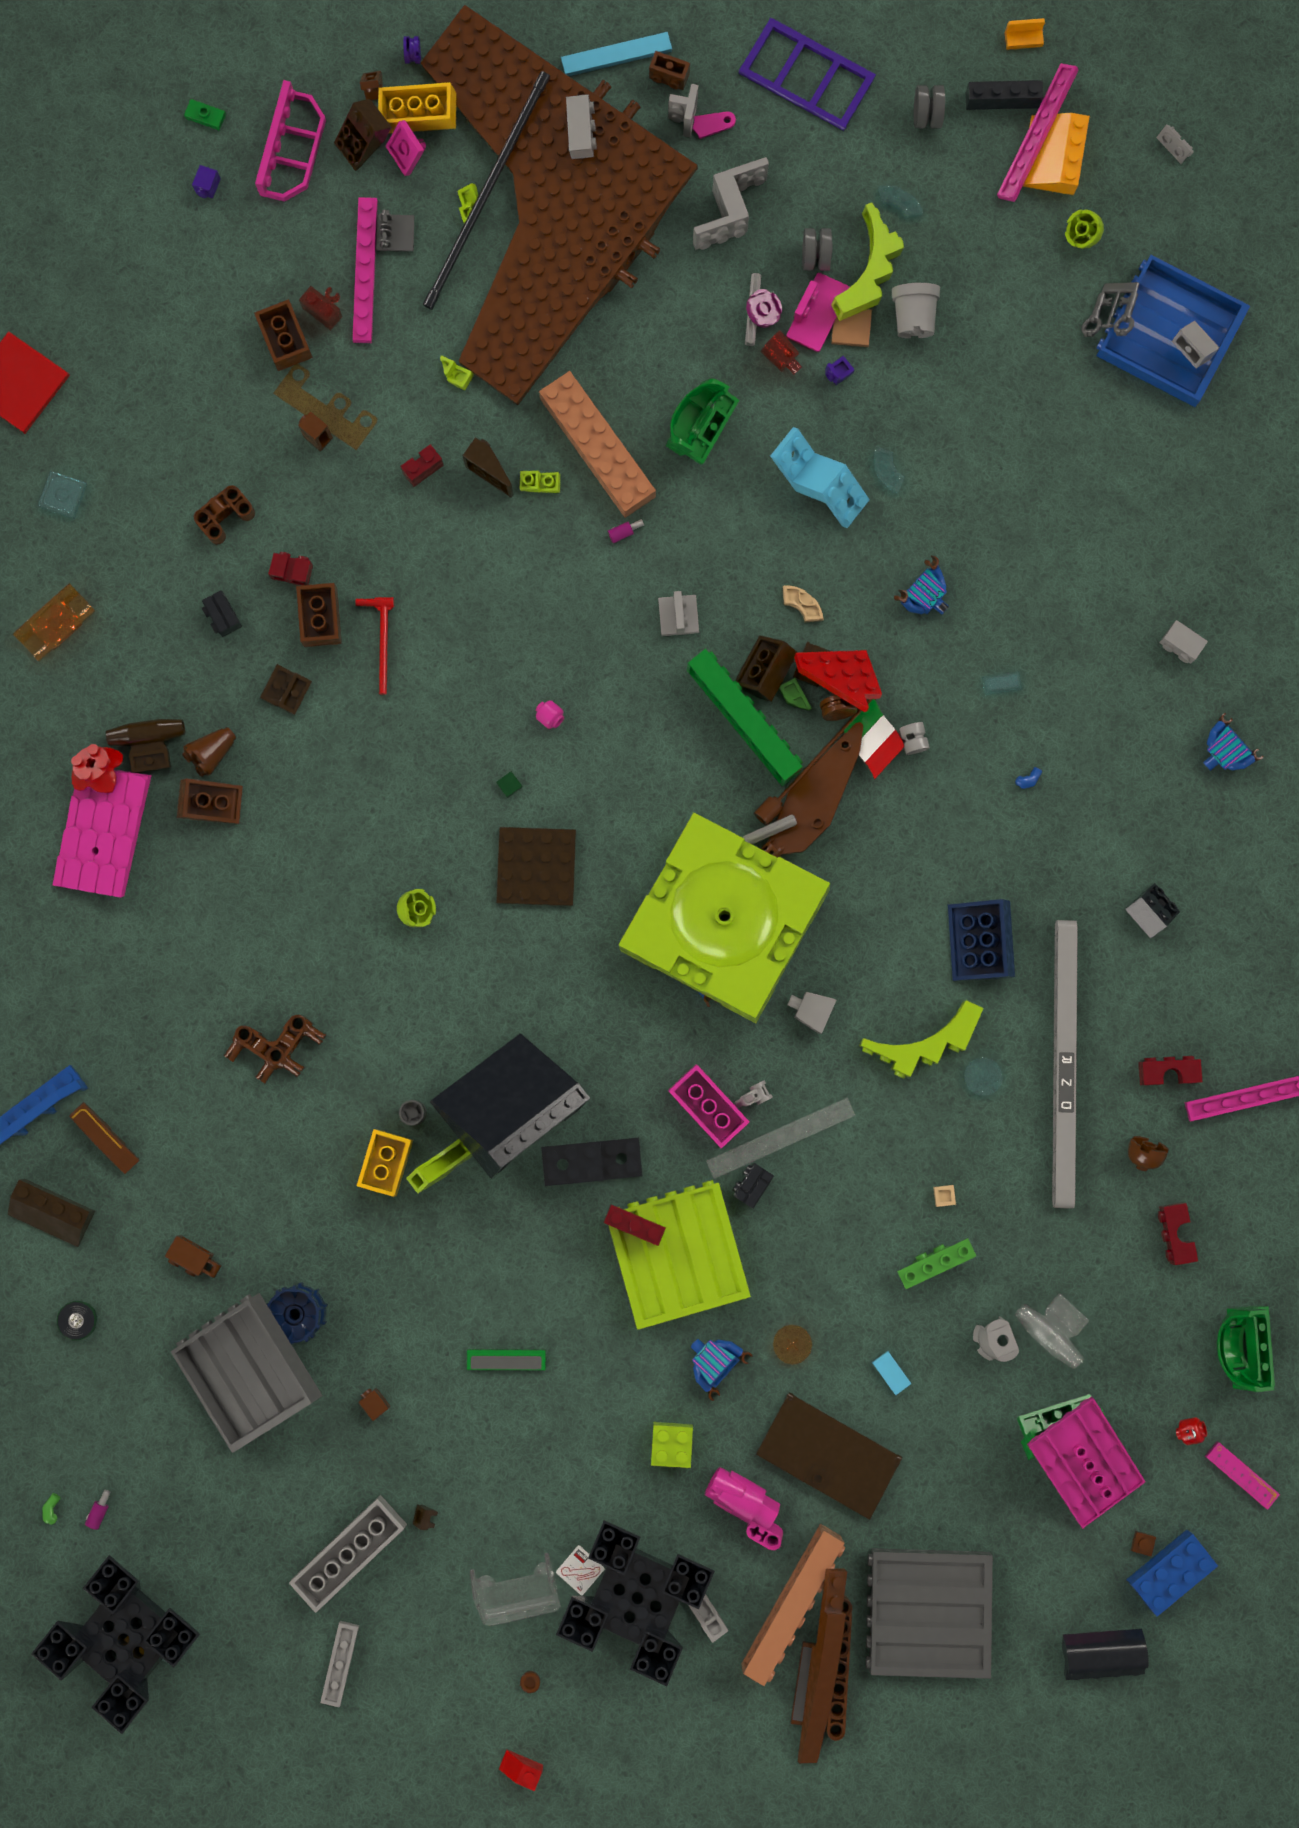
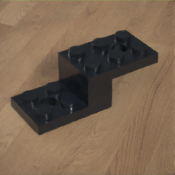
[541,1137,643,1186]

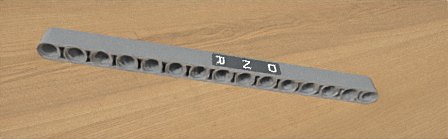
[1052,920,1077,1209]

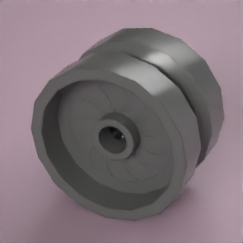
[914,85,945,129]
[802,228,833,271]

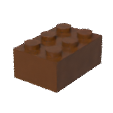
[254,299,313,371]
[296,583,342,647]

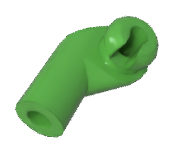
[42,1493,61,1525]

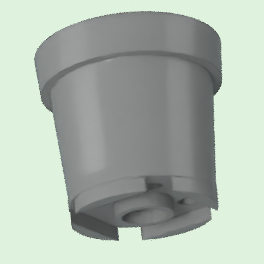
[891,283,940,338]

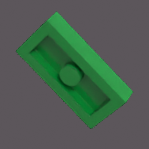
[184,99,226,131]

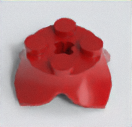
[71,744,123,793]

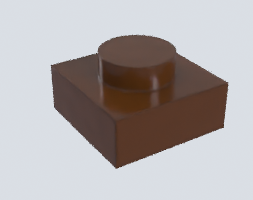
[1131,1530,1156,1557]

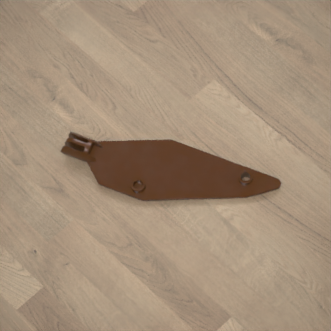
[761,722,863,858]

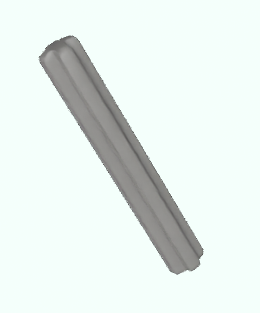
[745,273,761,346]

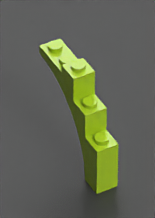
[831,202,904,321]
[859,1000,984,1079]
[406,1139,472,1194]

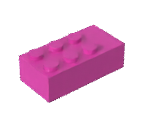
[667,1064,749,1148]

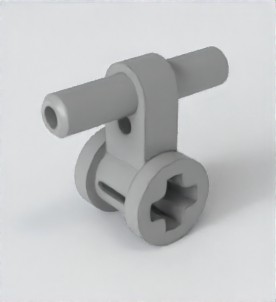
[734,1080,773,1108]

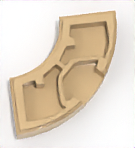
[782,586,824,622]

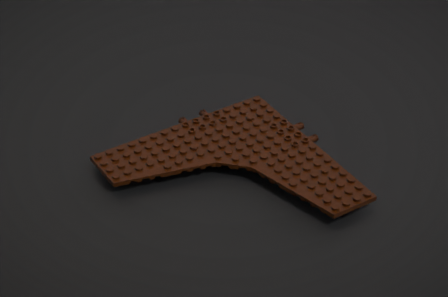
[421,5,698,405]

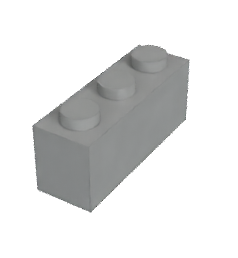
[566,95,597,159]

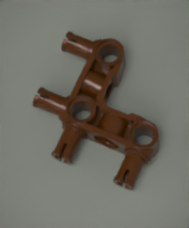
[223,1015,326,1084]

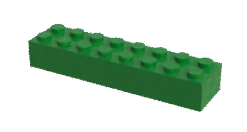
[687,649,803,787]

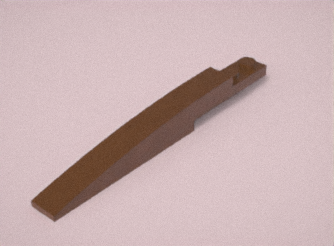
[798,1568,847,1764]

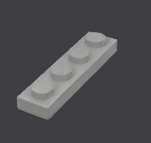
[320,1621,359,1707]

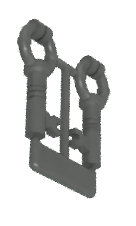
[1081,282,1139,337]

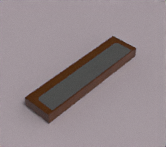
[790,1641,816,1725]

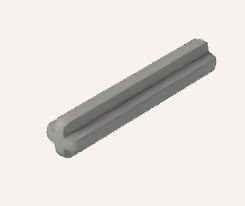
[743,815,797,844]

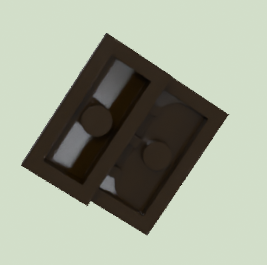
[260,664,312,715]

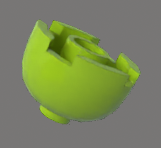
[1065,210,1104,249]
[397,889,436,927]

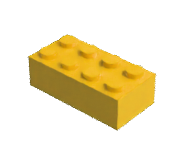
[378,82,456,133]

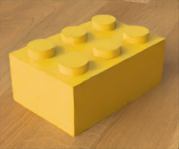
[357,1129,413,1197]

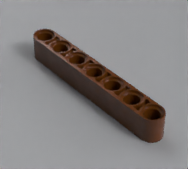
[826,1595,852,1741]

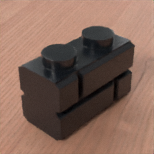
[202,590,242,637]
[732,1163,774,1209]

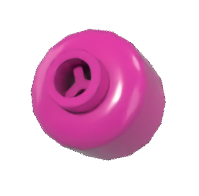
[536,700,564,729]

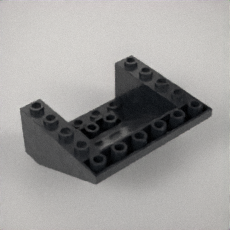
[430,1033,590,1179]

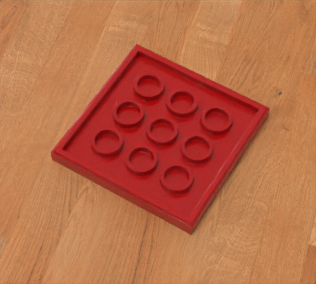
[0,331,70,434]

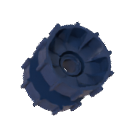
[266,1282,328,1345]

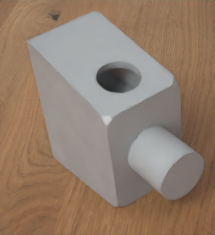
[787,992,836,1034]

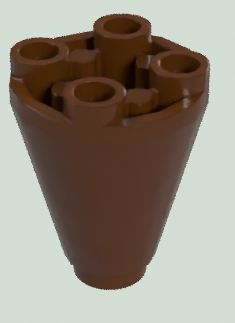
[182,727,236,777]

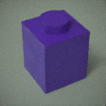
[192,165,221,198]

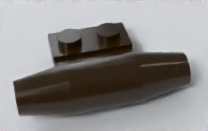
[106,719,186,773]

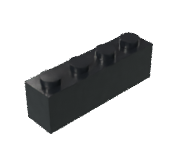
[965,80,1043,110]

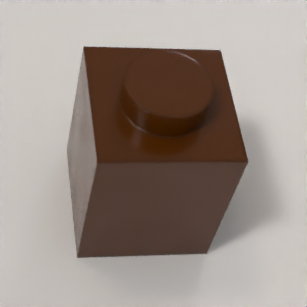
[359,1388,391,1421]

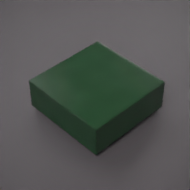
[496,771,523,798]

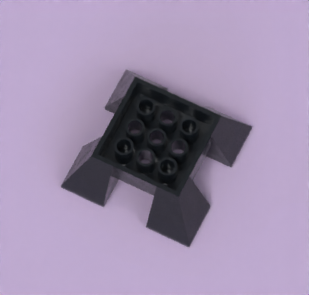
[556,1520,715,1687]
[31,1555,200,1734]

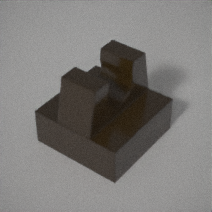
[413,1504,438,1530]

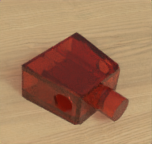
[760,330,802,375]

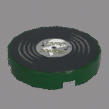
[57,1301,97,1340]

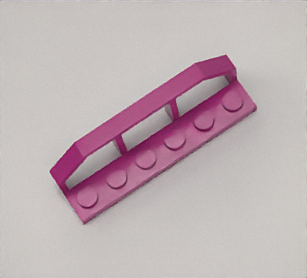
[255,80,326,202]

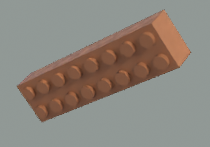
[539,371,656,518]
[741,1524,845,1686]

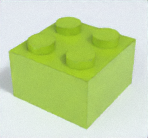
[651,1422,693,1468]

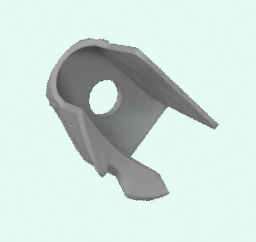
[973,1316,1019,1362]

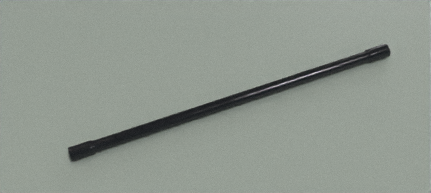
[423,71,550,310]

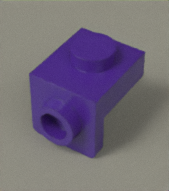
[825,356,855,385]

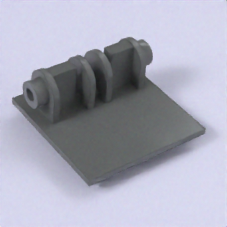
[376,210,415,251]

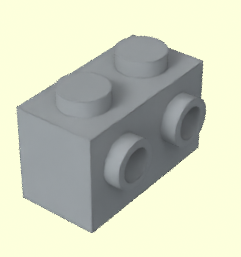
[1172,321,1219,368]
[1159,620,1208,664]

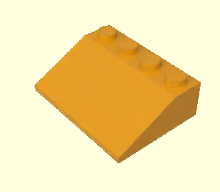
[1023,113,1090,195]

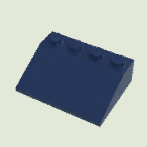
[948,899,1015,981]

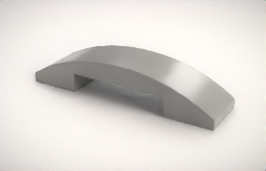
[688,1594,729,1643]

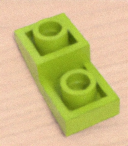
[520,471,561,493]

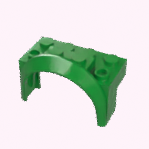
[1217,1306,1275,1392]

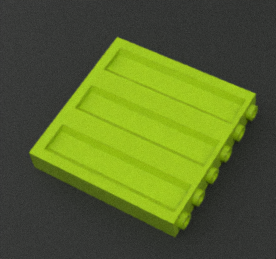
[605,1180,751,1330]

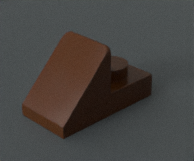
[360,71,383,100]

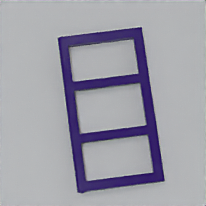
[738,18,876,131]

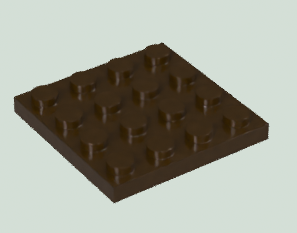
[496,827,576,906]

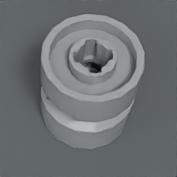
[899,722,930,755]

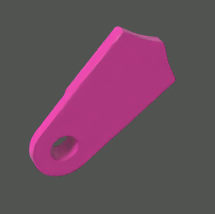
[693,112,736,139]

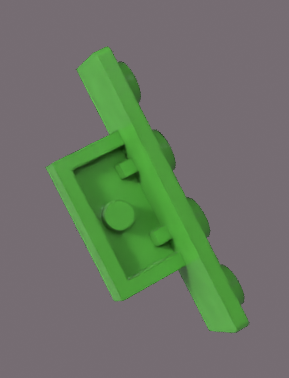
[897,1238,976,1289]

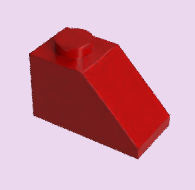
[499,1749,543,1791]

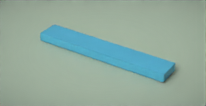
[561,32,672,76]

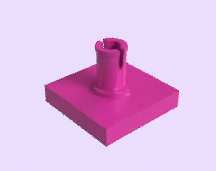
[386,120,426,176]

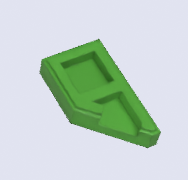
[779,678,812,711]

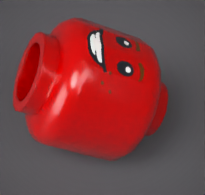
[1176,1417,1207,1445]

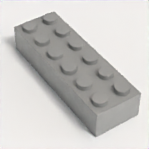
[289,1495,407,1613]

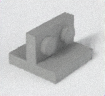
[668,84,699,137]
[658,591,699,636]

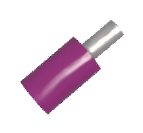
[607,519,644,544]
[85,1490,111,1530]

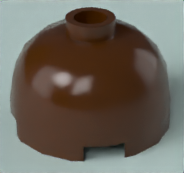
[1128,1136,1169,1171]

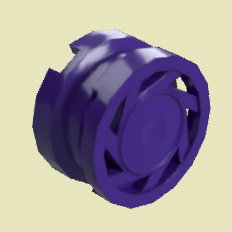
[403,36,421,64]

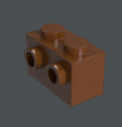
[649,51,690,90]

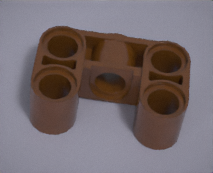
[194,485,255,545]

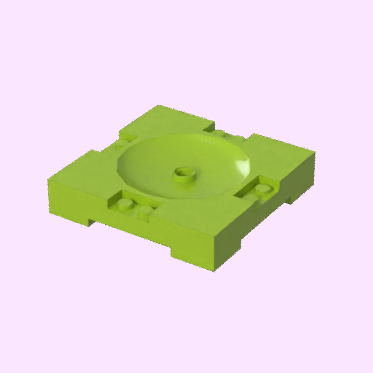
[619,813,830,1024]

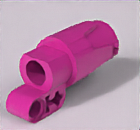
[704,1467,783,1550]

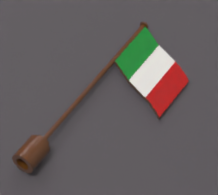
[753,699,905,826]

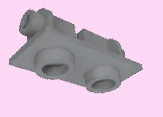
[1156,125,1194,164]

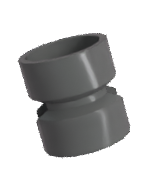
[399,1100,427,1126]

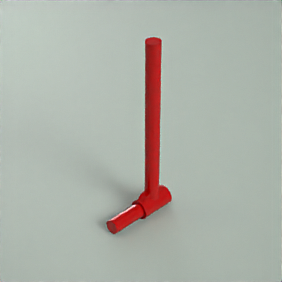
[355,597,394,695]

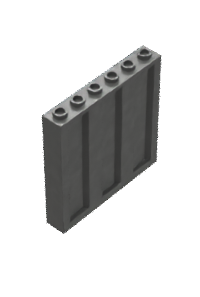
[171,1293,323,1453]
[866,1548,993,1679]

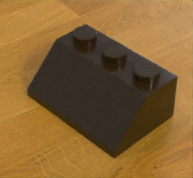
[735,635,798,702]

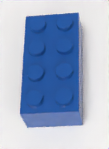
[1126,1530,1218,1616]

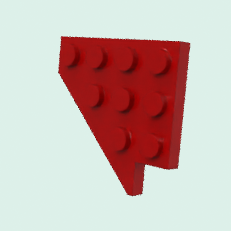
[794,650,882,712]

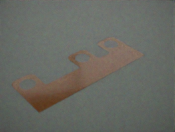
[273,364,377,450]

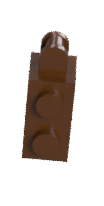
[165,1235,222,1278]

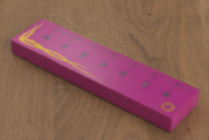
[1205,1441,1280,1510]

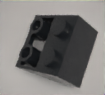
[1125,883,1180,938]

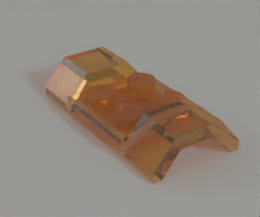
[13,583,95,662]

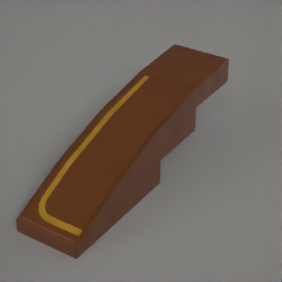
[69,1102,139,1174]

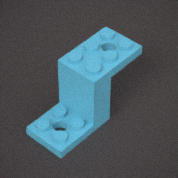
[770,427,870,528]

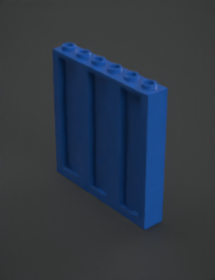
[1096,255,1250,407]

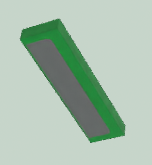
[467,1349,546,1370]

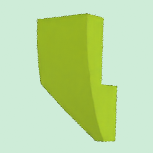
[457,183,479,223]
[440,355,474,391]

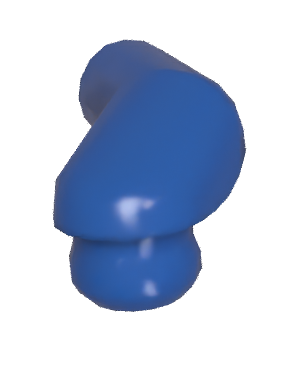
[1015,767,1042,789]

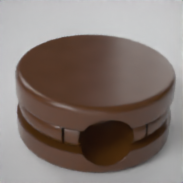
[820,695,857,721]

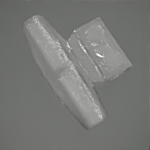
[1015,1294,1090,1369]

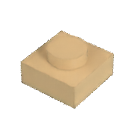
[933,1185,956,1207]

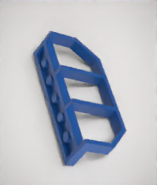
[0,1065,88,1145]

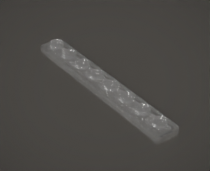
[706,1098,855,1179]

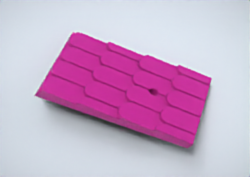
[53,766,151,898]
[1027,1396,1145,1529]

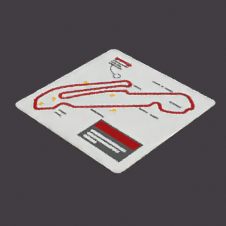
[556,1545,605,1596]

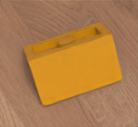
[1005,18,1045,50]

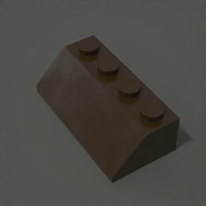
[8,1179,95,1247]

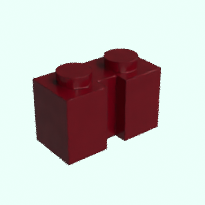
[400,444,444,487]
[268,552,313,586]

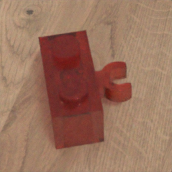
[299,286,342,331]

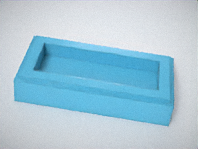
[872,1351,911,1395]

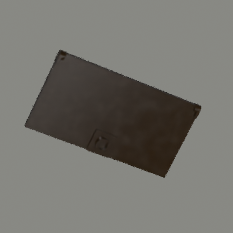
[756,1392,903,1520]

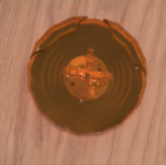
[773,1324,812,1365]

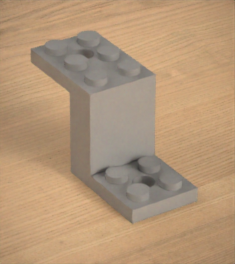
[693,157,769,250]

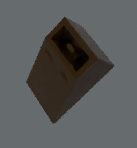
[334,99,392,171]

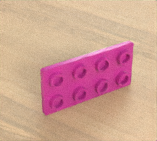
[786,273,850,352]

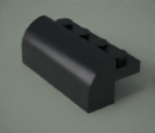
[1062,1629,1149,1680]

